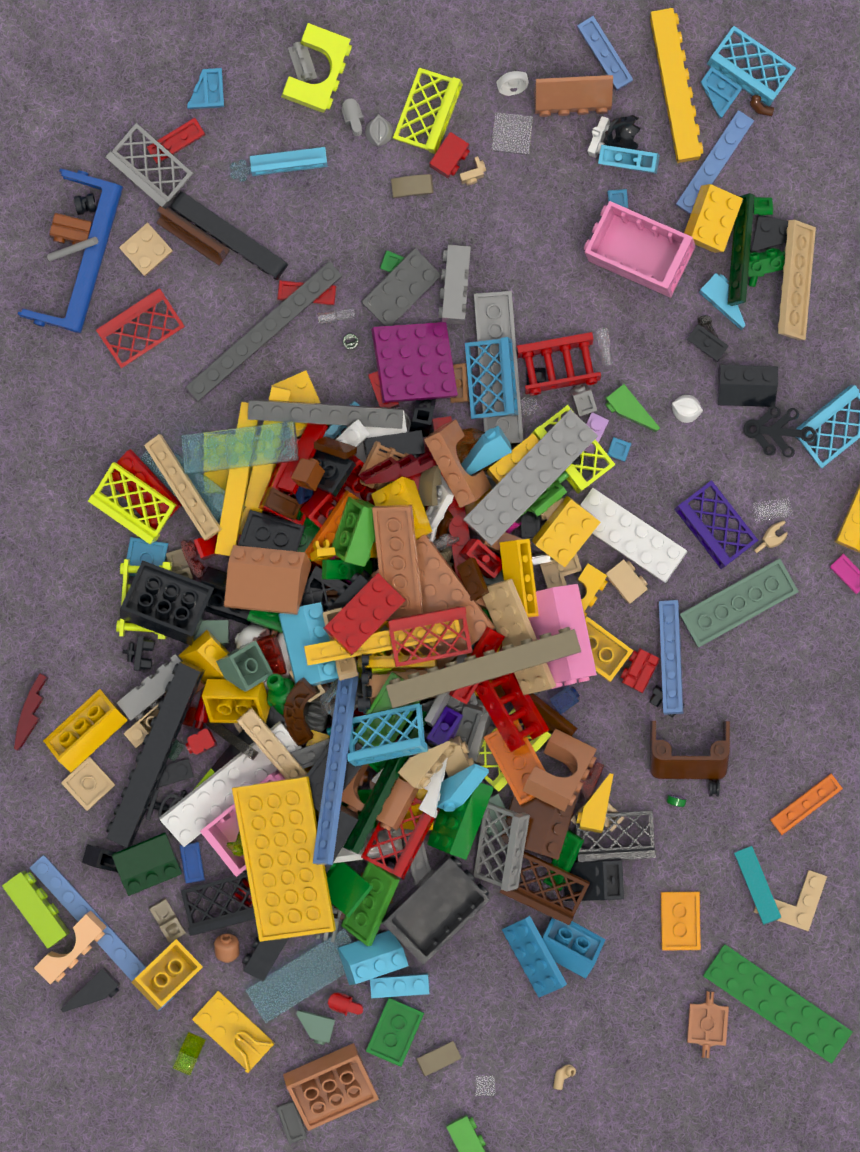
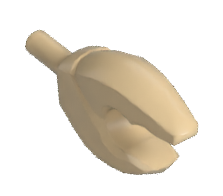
[754,521,788,553]

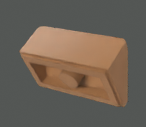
[450,363,470,403]

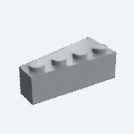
[438,245,471,325]
[117,654,183,721]

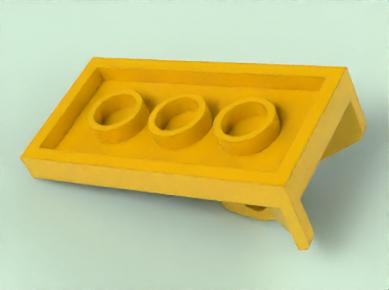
[192,990,275,1073]

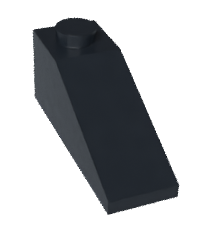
[410,399,436,437]
[61,968,120,1012]

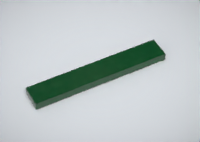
[727,193,755,306]

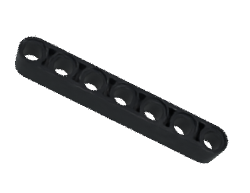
[170,191,288,281]

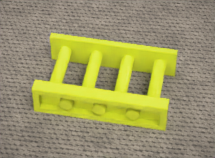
[116,559,172,639]

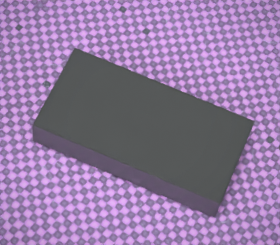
[276,1101,307,1144]

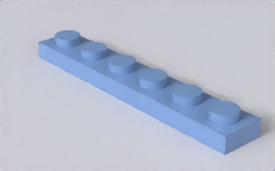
[676,110,754,215]
[659,600,683,715]

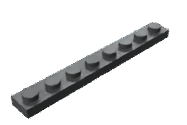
[248,399,404,429]

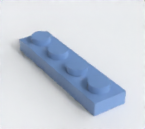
[577,16,633,91]

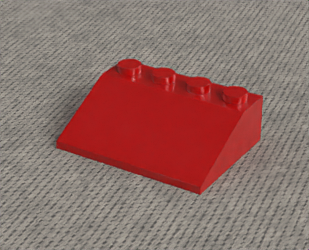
[300,455,377,529]

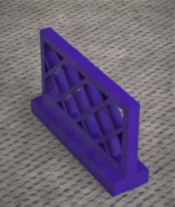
[674,480,759,569]

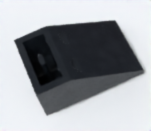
[564,860,624,901]

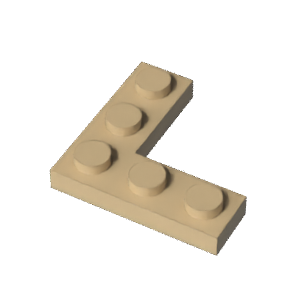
[753,870,827,931]

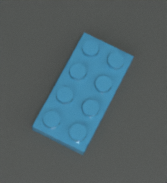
[502,916,567,997]

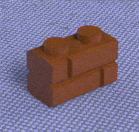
[50,213,93,245]

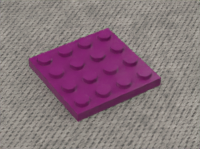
[371,322,458,403]

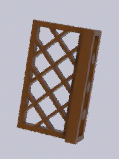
[156,206,230,266]
[499,851,590,926]

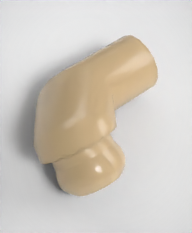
[553,1065,576,1090]

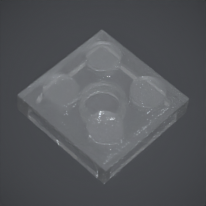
[491,112,533,155]

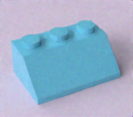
[338,931,409,985]

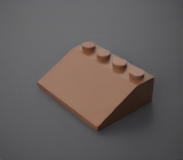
[534,75,613,117]
[224,545,312,615]
[283,1043,379,1131]

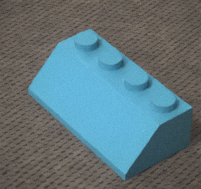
[278,602,339,686]

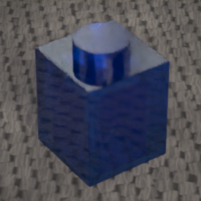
[549,686,580,715]

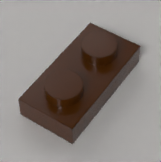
[457,558,489,601]

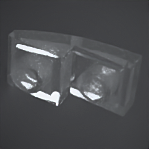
[433,534,460,551]

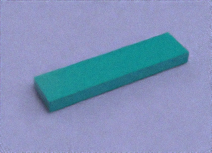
[734,846,781,925]

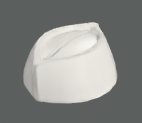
[496,71,529,96]
[671,395,703,423]

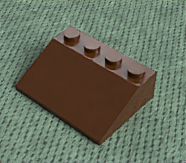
[501,792,579,860]

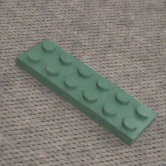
[679,559,799,648]

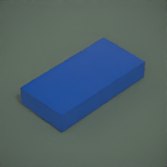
[179,842,205,883]

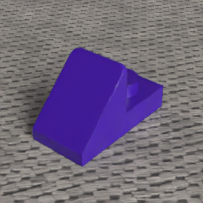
[426,706,463,746]

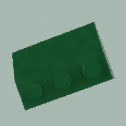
[112,832,182,896]

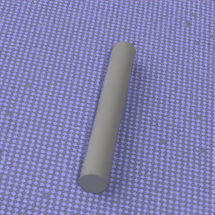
[47,237,98,261]

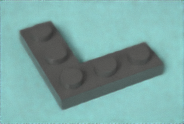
[418,703,483,754]

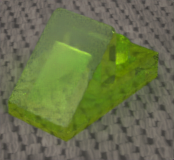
[173,1032,206,1076]

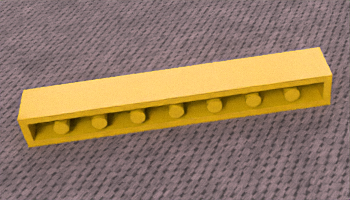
[650,8,703,163]

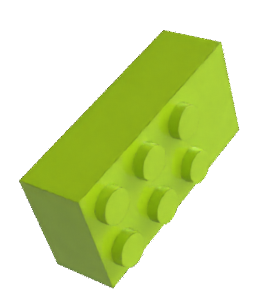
[2,871,71,949]

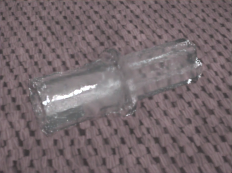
[317,308,356,325]
[597,328,614,366]

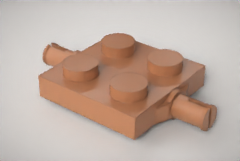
[687,991,729,1058]

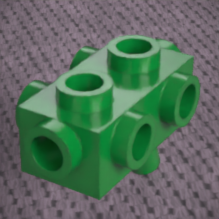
[748,248,785,287]

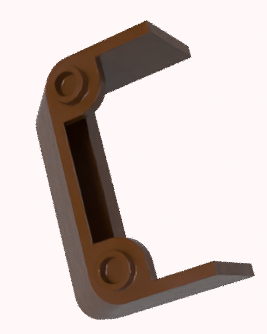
[650,721,730,779]

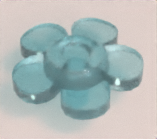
[230,160,251,182]

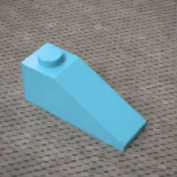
[598,145,660,174]
[699,273,745,330]
[461,426,512,475]
[437,764,489,812]

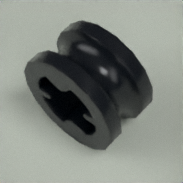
[708,779,720,797]

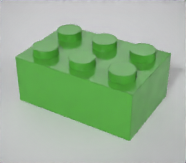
[331,497,376,567]

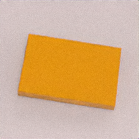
[661,892,701,950]

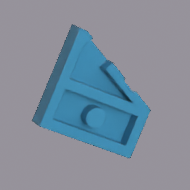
[700,66,743,119]
[187,68,224,109]

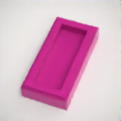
[830,554,860,594]

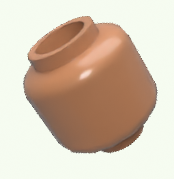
[214,933,240,963]

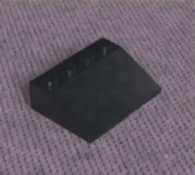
[120,560,214,646]

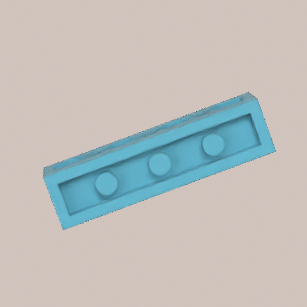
[250,147,328,176]

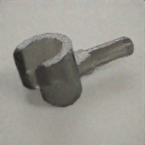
[697,315,718,338]

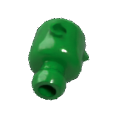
[266,674,295,715]

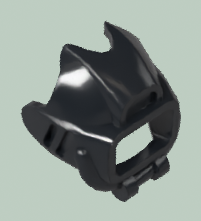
[605,115,640,150]

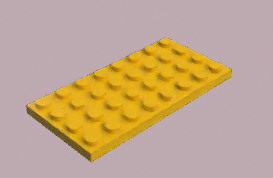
[232,776,336,942]

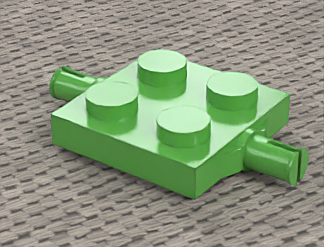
[519,471,569,518]

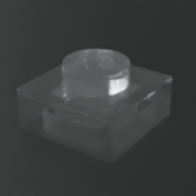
[475,1075,495,1096]

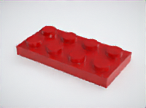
[104,449,182,530]
[323,573,406,656]

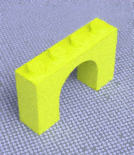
[281,23,352,113]

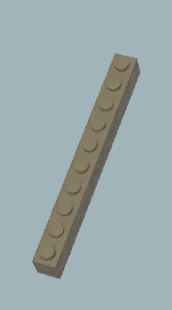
[386,627,581,709]

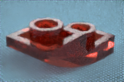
[181,540,205,579]
[256,634,287,675]

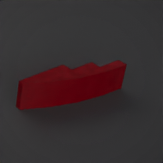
[358,451,437,484]
[14,673,48,751]

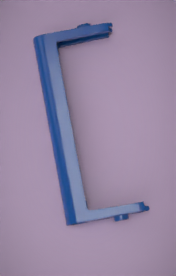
[18,169,123,333]

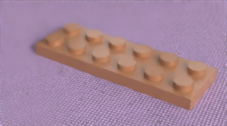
[372,505,423,620]

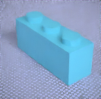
[370,973,429,998]

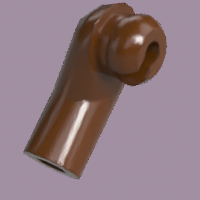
[750,95,774,117]

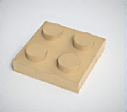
[119,222,173,276]
[61,757,116,811]

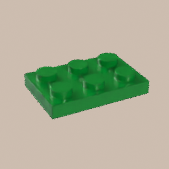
[366,997,424,1067]

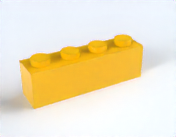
[499,539,539,617]

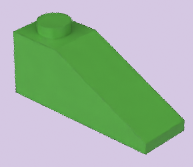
[605,384,660,432]

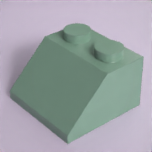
[216,640,273,692]

